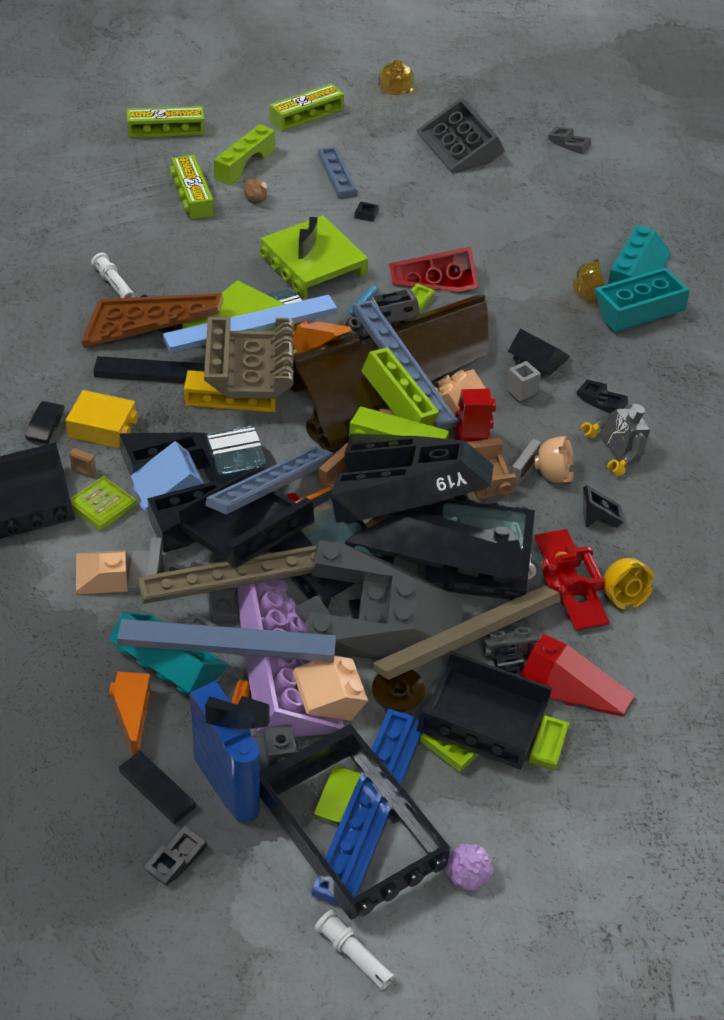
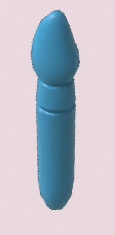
[349,286,378,315]

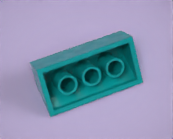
[608,225,671,284]
[595,267,690,332]
[109,612,229,695]

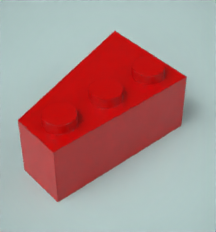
[453,388,496,442]

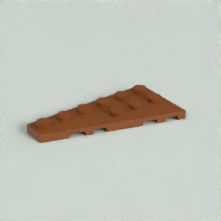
[82,293,224,348]

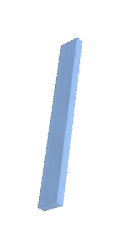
[163,295,337,353]

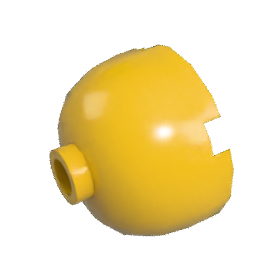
[603,558,655,610]

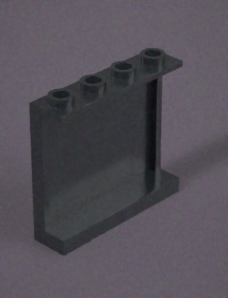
[0,442,75,539]
[176,467,315,568]
[416,651,552,770]

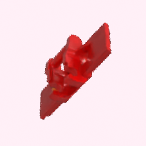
[534,529,609,631]

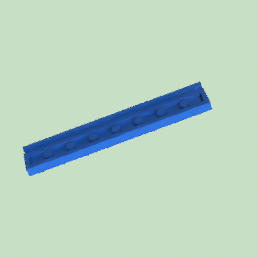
[312,709,422,905]

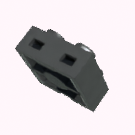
[368,288,420,325]

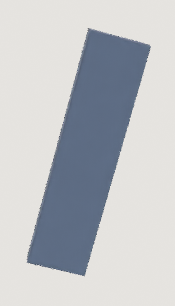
[318,146,358,199]

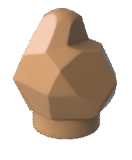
[244,178,267,202]

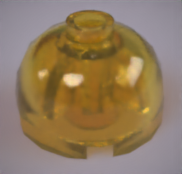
[378,60,414,95]
[573,259,605,302]

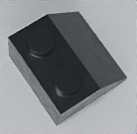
[507,328,570,375]

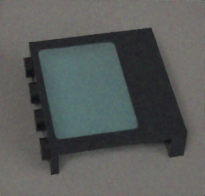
[268,489,395,609]
[425,498,535,600]

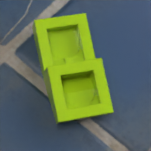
[314,765,361,825]

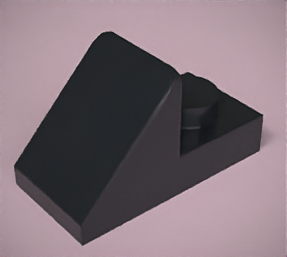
[583,485,624,527]

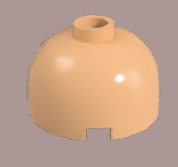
[535,436,574,484]

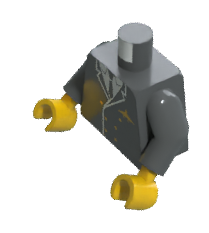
[580,404,650,476]

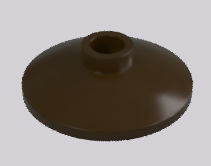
[372,670,426,711]

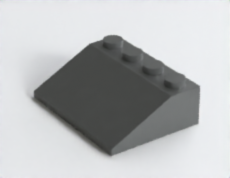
[416,97,505,173]

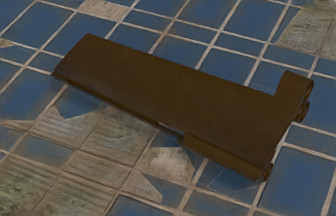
[290,295,489,452]

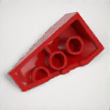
[389,246,479,292]
[521,634,635,717]

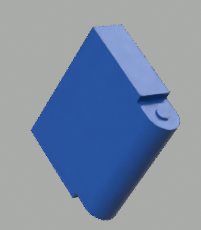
[190,681,260,822]

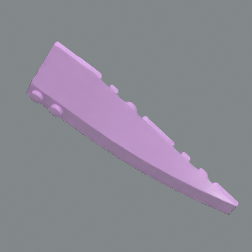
[238,550,344,737]

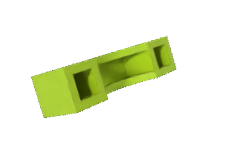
[214,124,275,186]

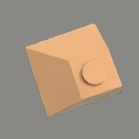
[76,550,128,595]

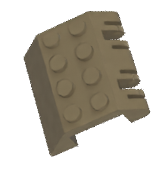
[204,317,294,399]

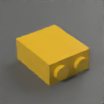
[65,390,139,449]

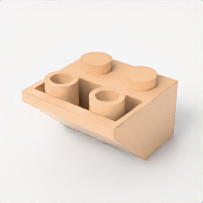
[435,369,485,418]

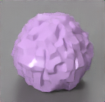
[445,843,494,891]

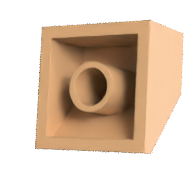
[293,656,368,721]

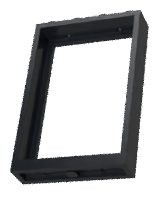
[260,724,451,920]

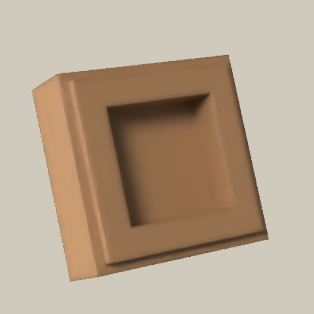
[70,448,96,478]

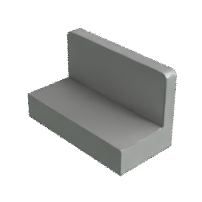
[127,537,163,592]

